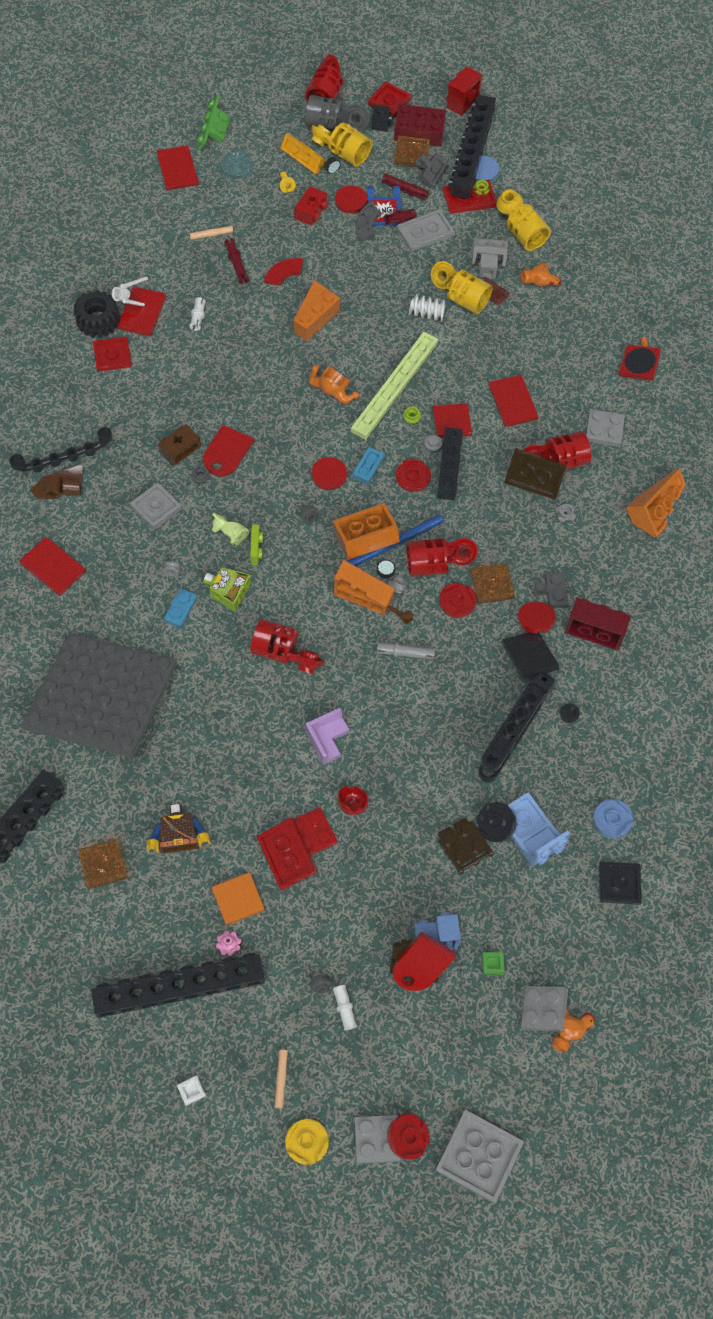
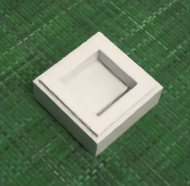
[177,1075,206,1106]

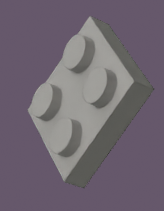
[586,409,625,447]
[130,483,182,530]
[521,986,568,1032]
[354,1115,401,1164]

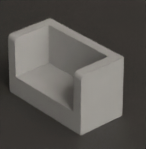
[472,238,508,267]

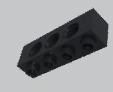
[437,427,463,501]

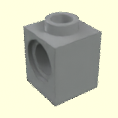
[479,253,498,278]

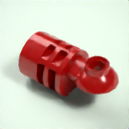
[305,54,344,103]
[522,431,591,470]
[406,538,478,577]
[250,619,325,673]

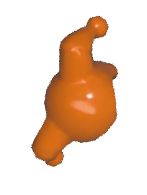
[309,365,359,405]

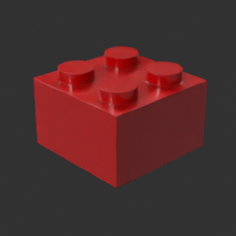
[446,66,483,116]

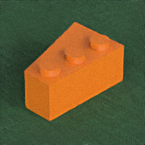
[293,280,340,341]
[334,560,395,615]

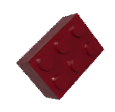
[394,104,446,147]
[564,597,631,651]

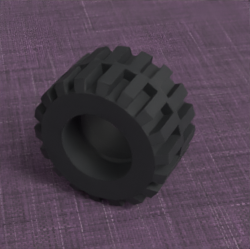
[74,290,120,338]

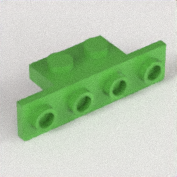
[196,95,230,151]

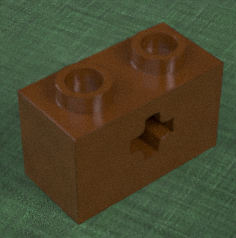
[158,424,201,467]

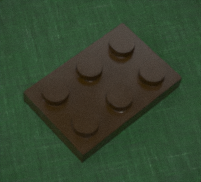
[504,448,567,500]

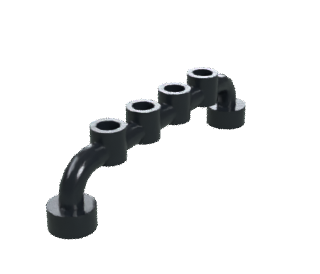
[9,427,113,472]

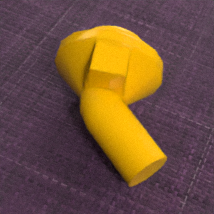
[280,172,296,193]

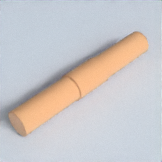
[190,226,233,240]
[274,1050,288,1109]

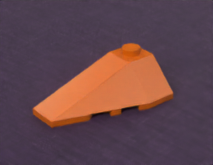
[626,468,686,537]

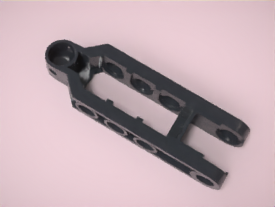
[478,673,555,782]

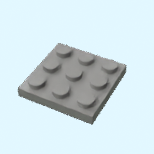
[435,1110,524,1204]

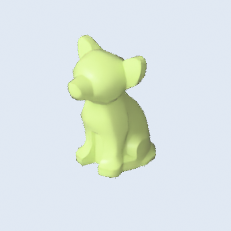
[212,513,249,546]

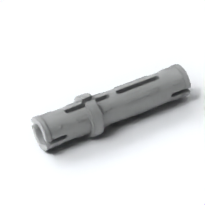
[377,642,435,660]

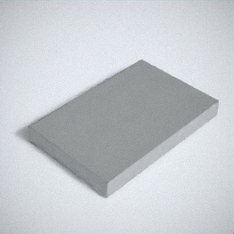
[396,209,455,252]

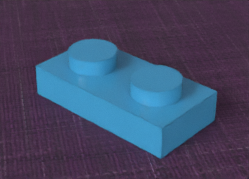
[352,447,385,484]
[164,588,197,628]

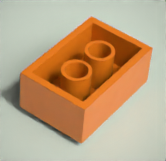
[333,503,400,560]

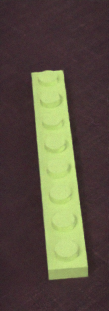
[351,332,438,440]

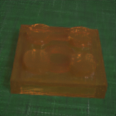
[394,136,430,168]
[471,563,515,604]
[78,838,128,890]

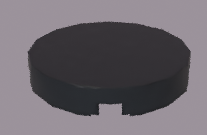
[477,802,517,842]

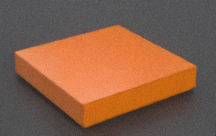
[211,872,265,926]

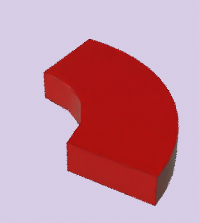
[264,258,303,286]

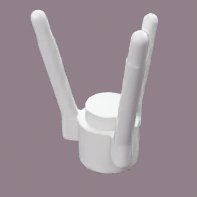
[112,277,148,307]

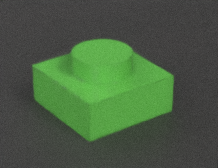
[482,952,505,975]

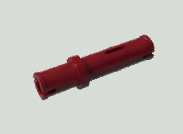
[381,173,430,201]
[224,238,249,284]

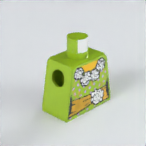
[203,568,251,612]

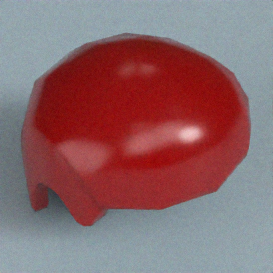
[337,785,368,815]

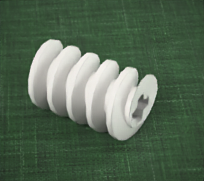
[409,294,446,322]

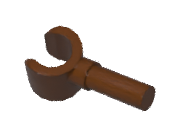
[388,605,413,624]

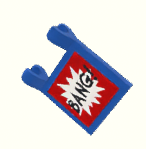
[367,186,401,226]

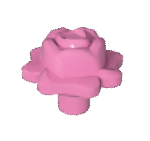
[216,931,241,956]

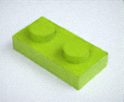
[250,524,263,565]

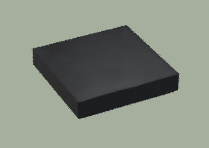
[599,862,642,905]

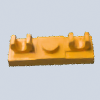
[280,133,325,174]

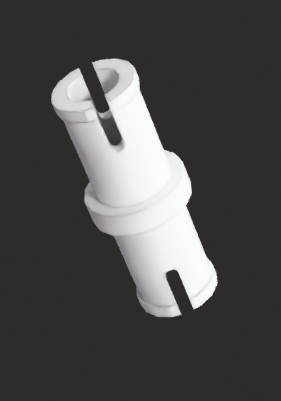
[190,297,206,331]
[333,985,357,1031]

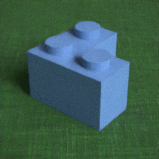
[413,912,461,950]

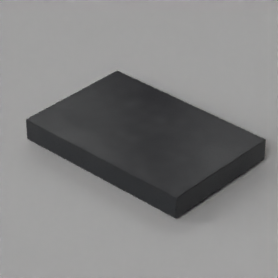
[502,632,559,680]

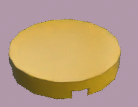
[285,1119,329,1165]

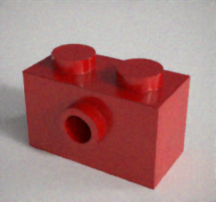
[294,186,329,226]

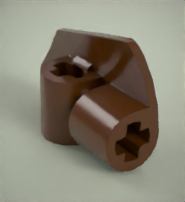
[30,464,83,499]

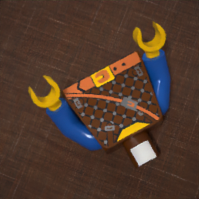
[146,804,211,854]

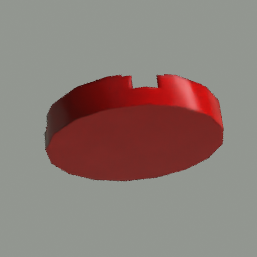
[335,185,368,214]
[312,457,347,490]
[395,459,431,492]
[439,583,477,618]
[518,602,556,634]
[387,1114,430,1160]

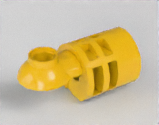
[311,123,372,167]
[497,189,551,251]
[431,261,493,315]

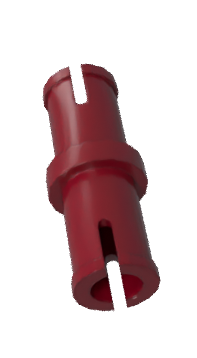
[384,209,416,225]

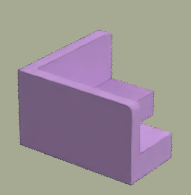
[305,708,349,765]

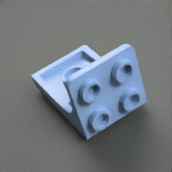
[508,792,571,867]

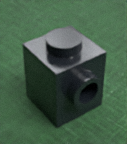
[371,104,393,132]

